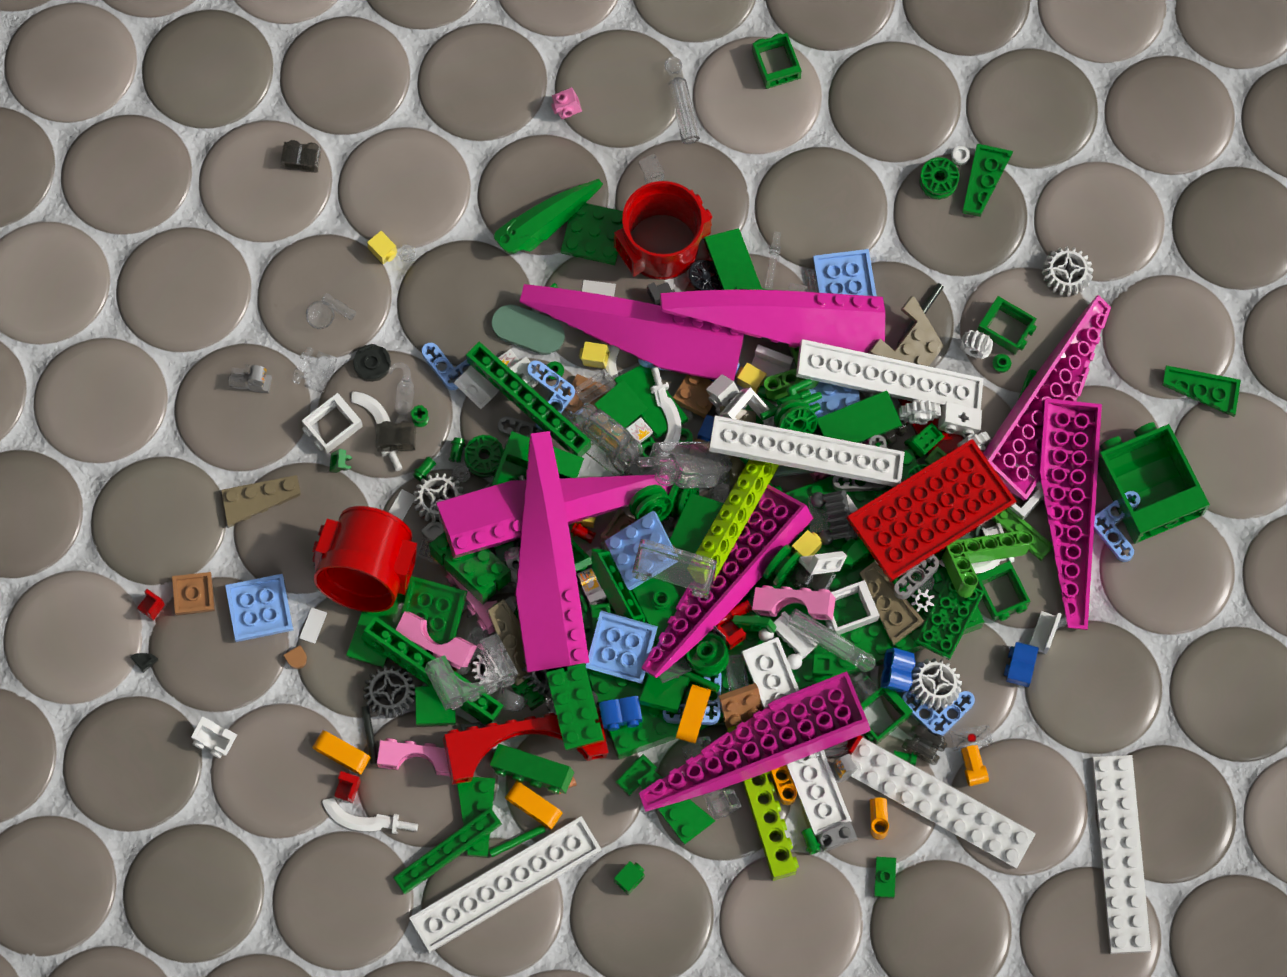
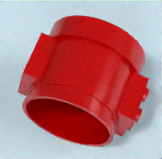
[614,181,713,280]
[312,506,417,612]

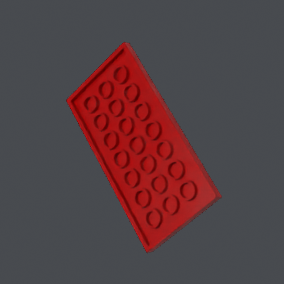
[847,439,1017,582]

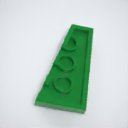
[962,144,1013,217]
[1162,365,1241,417]
[636,769,716,845]
[457,777,496,858]

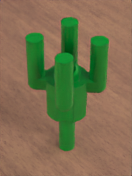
[760,379,822,420]

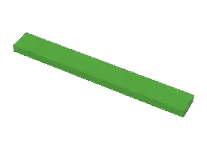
[924,446,1053,561]

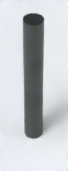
[361,706,378,765]

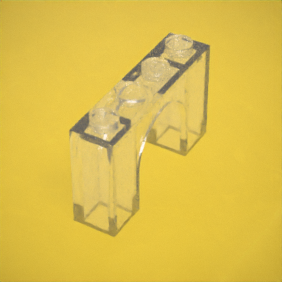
[425,633,518,710]

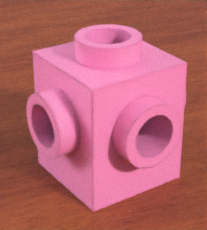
[551,87,582,119]

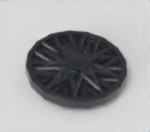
[688,260,720,291]

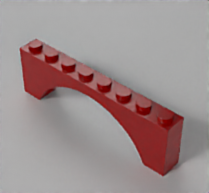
[443,708,609,785]

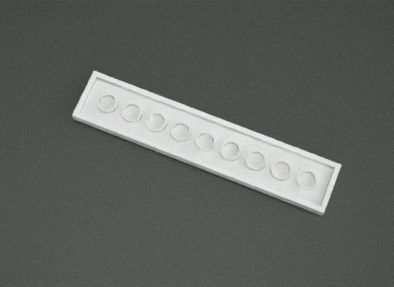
[796,339,983,410]
[709,416,905,487]
[741,637,852,836]
[851,737,1036,868]
[1092,755,1151,954]
[409,816,602,953]

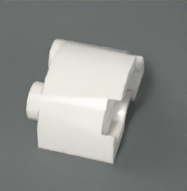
[191,716,237,758]

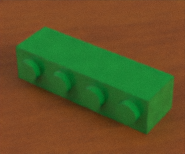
[490,744,574,794]

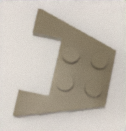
[868,296,944,366]

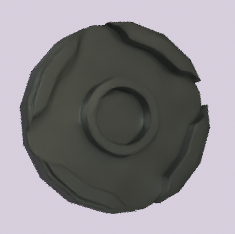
[353,344,391,382]

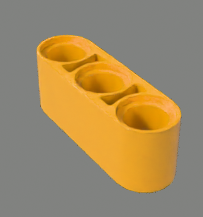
[676,684,711,744]
[312,730,371,775]
[769,765,797,805]
[505,781,563,830]

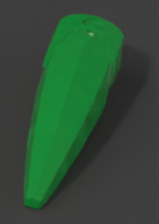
[494,179,603,254]

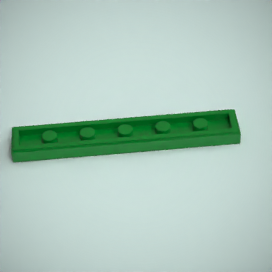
[393,807,502,894]

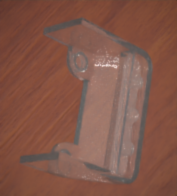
[632,539,717,600]

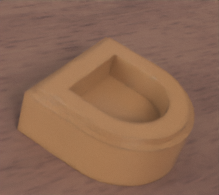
[284,645,307,669]

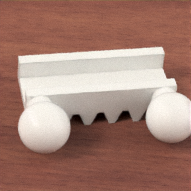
[758,611,818,670]

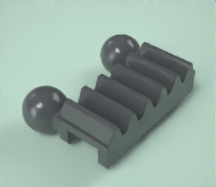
[811,490,855,545]

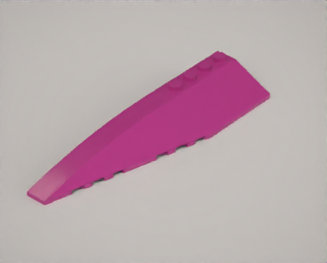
[520,284,745,381]
[660,290,885,354]
[983,295,1111,500]
[1039,398,1102,630]
[515,431,589,672]
[436,474,672,559]
[642,484,813,678]
[639,671,871,811]

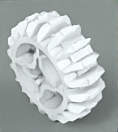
[1042,246,1093,296]
[413,473,464,524]
[911,658,962,710]

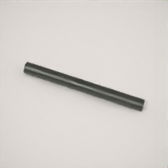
[898,283,944,344]

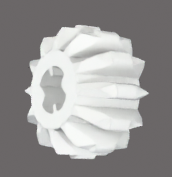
[960,330,993,359]

